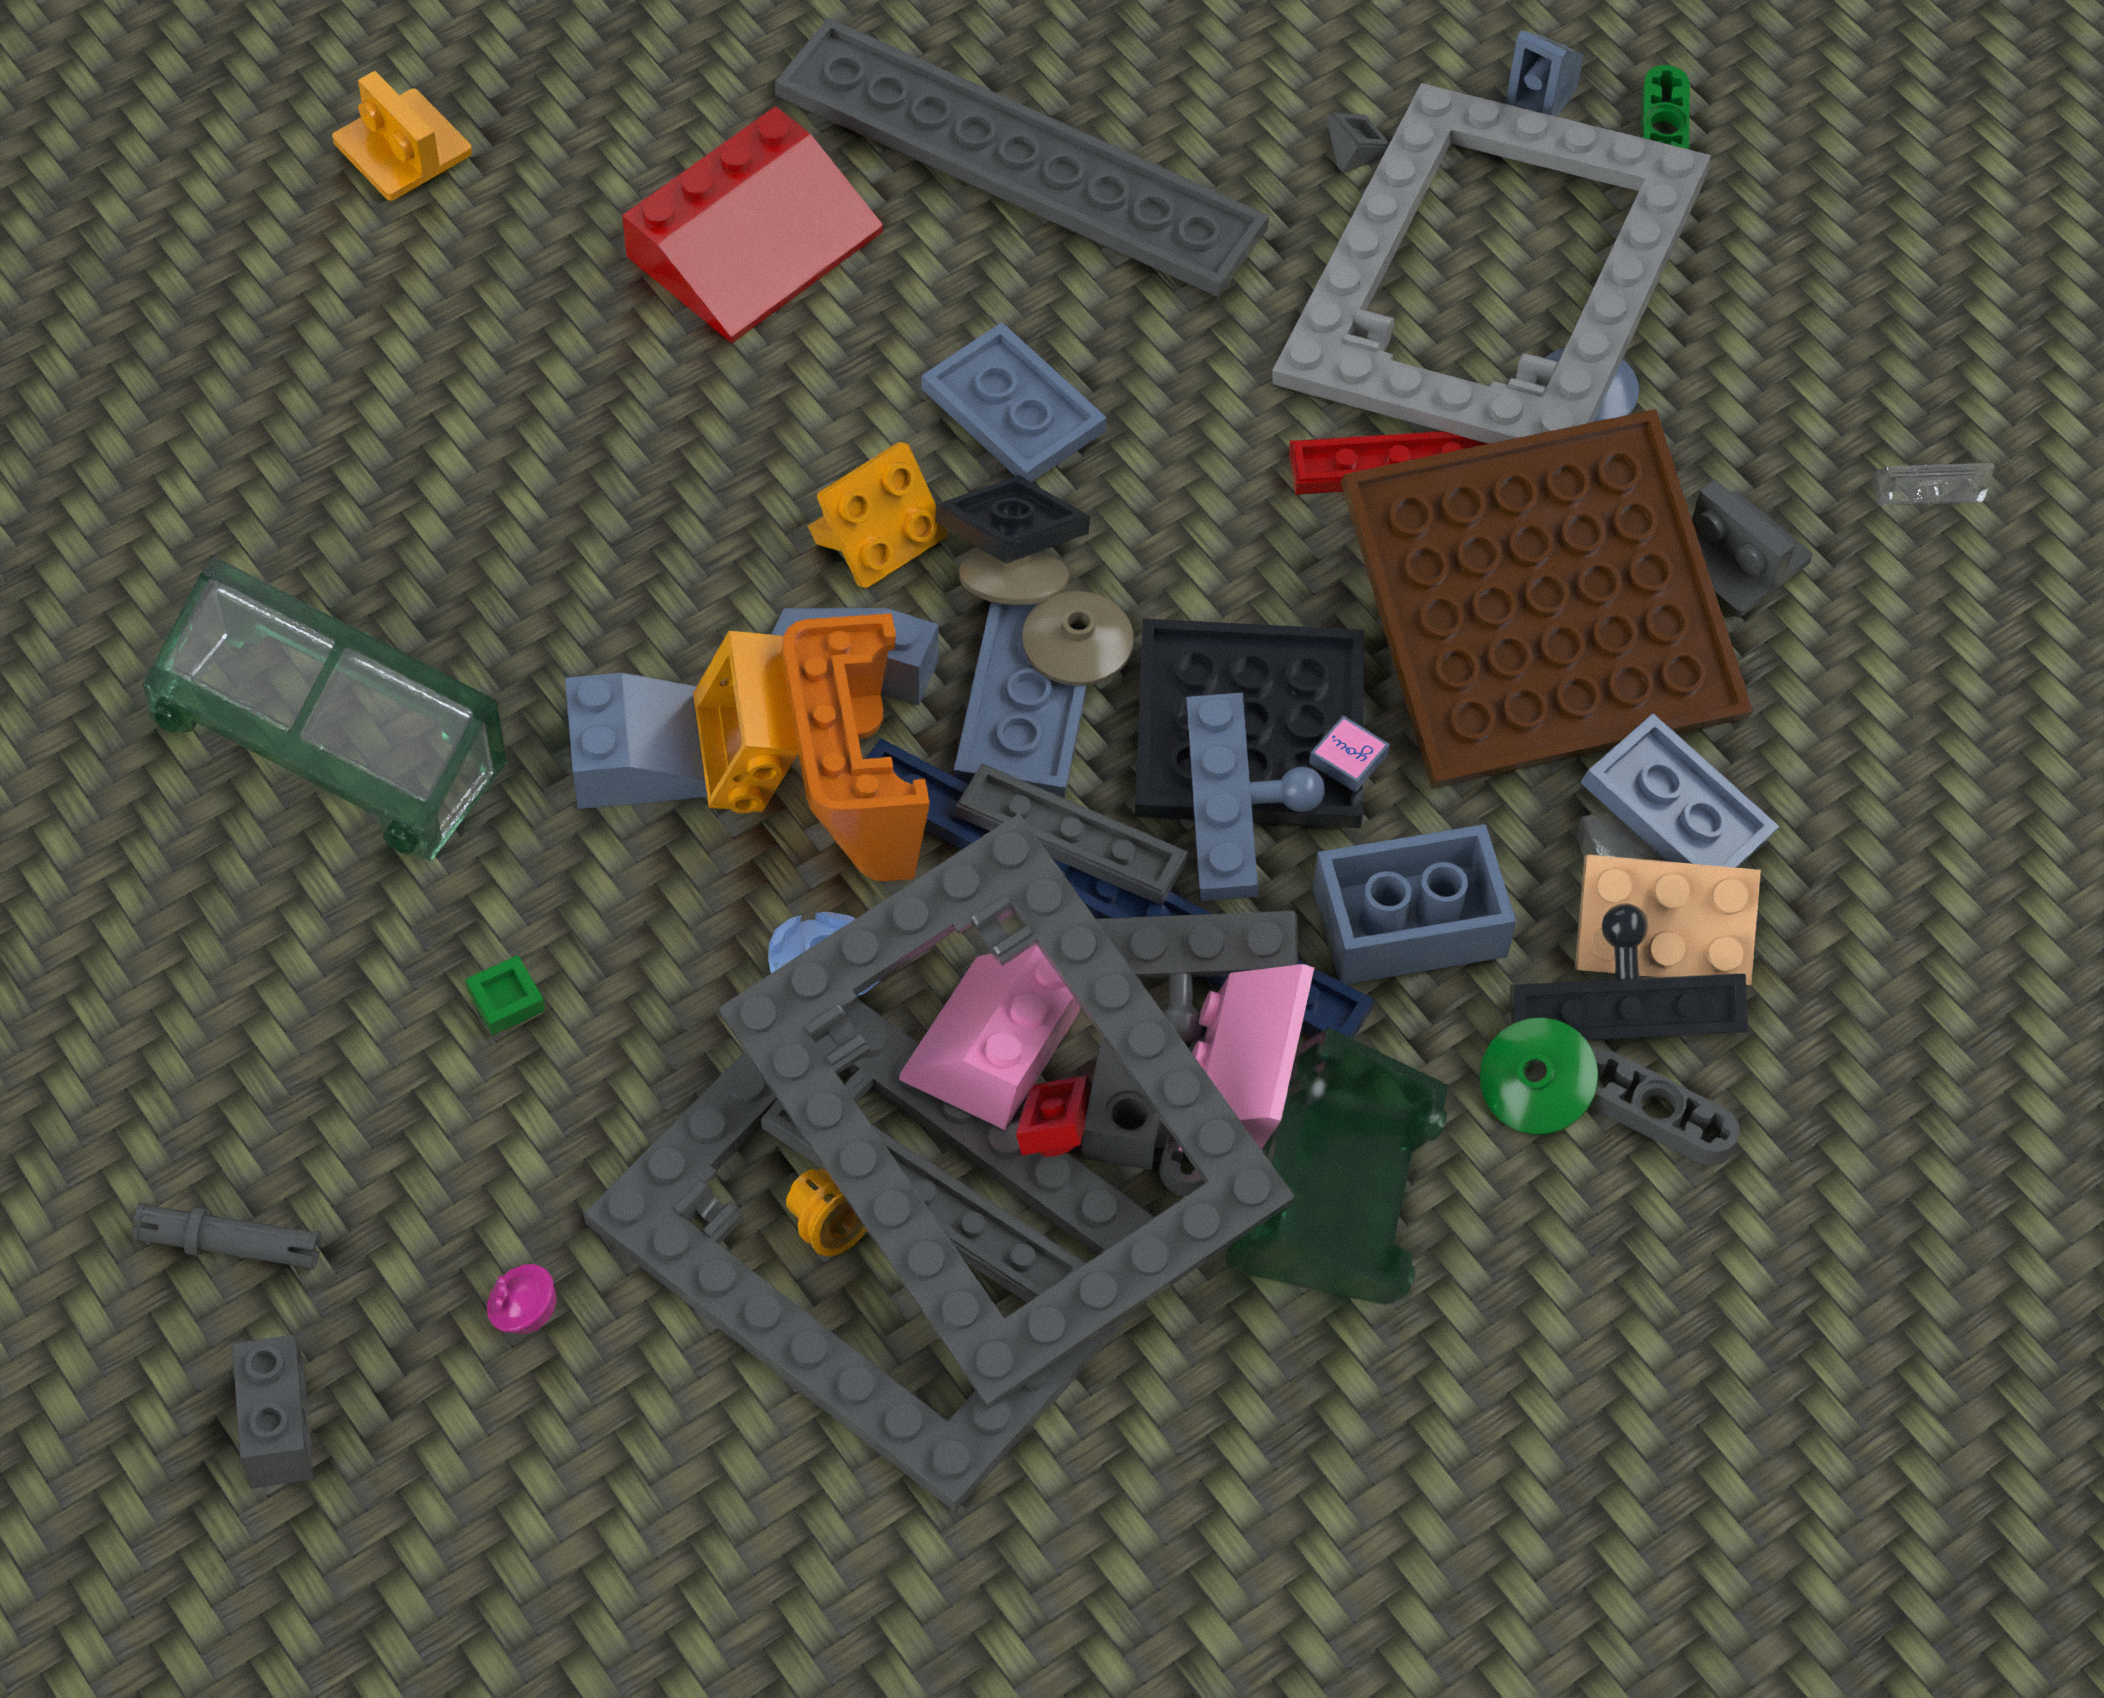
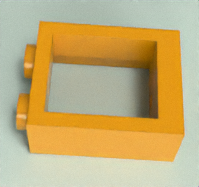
[693,631,798,813]

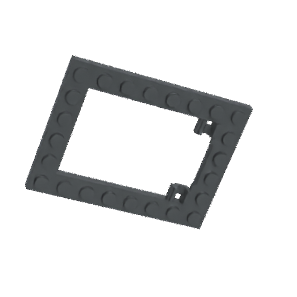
[718,813,1295,1409]
[584,1000,1155,1513]

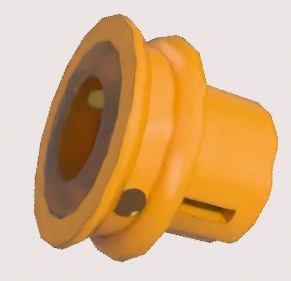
[786,1169,867,1257]

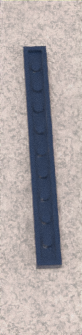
[865,738,1374,1054]

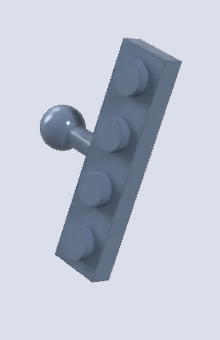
[1186,693,1325,901]

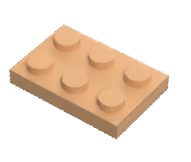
[1575,855,1761,985]

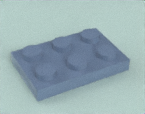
[921,322,1107,482]
[1580,713,1779,868]

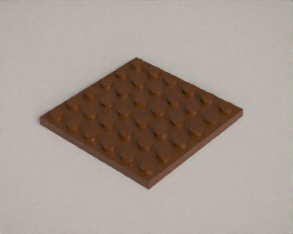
[1341,409,1753,789]

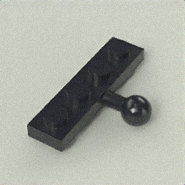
[1510,903,1748,1040]

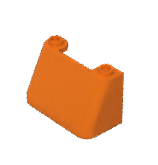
[781,613,930,881]

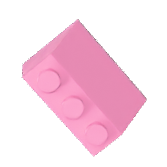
[899,944,1080,1130]
[1179,964,1314,1152]

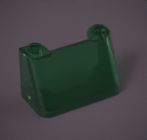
[1225,1027,1448,1305]

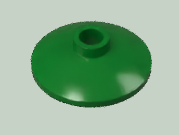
[1480,1018,1598,1135]

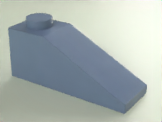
[771,608,938,705]

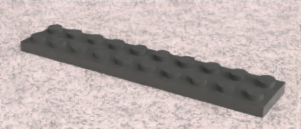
[775,18,1269,297]

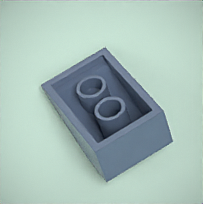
[565,673,707,809]

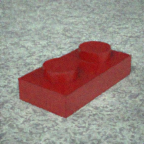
[1016,1075,1091,1157]

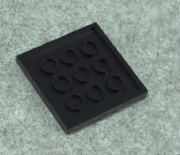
[1134,618,1364,828]

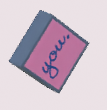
[1309,716,1390,793]

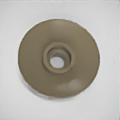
[959,550,1069,605]
[1022,591,1133,686]

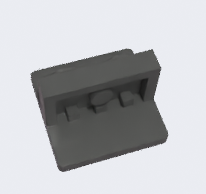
[1692,479,1812,617]

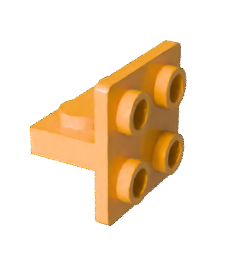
[332,71,472,201]
[808,442,948,588]

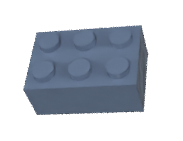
[1312,824,1516,984]

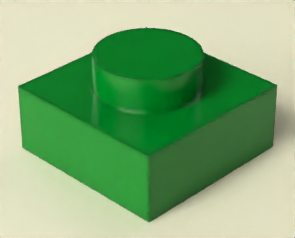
[465,955,546,1036]

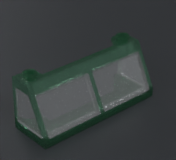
[142,557,507,862]

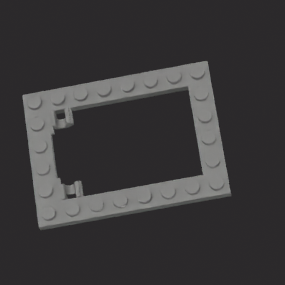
[1272,83,1711,444]

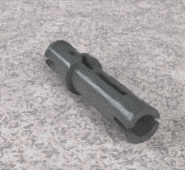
[132,1202,322,1270]

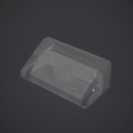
[1872,463,1995,506]

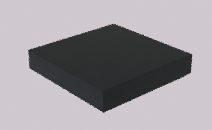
[935,475,1090,564]

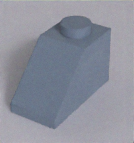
[1505,30,1584,117]

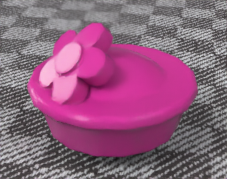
[487,1264,557,1334]

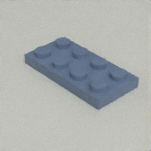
[954,602,1088,799]

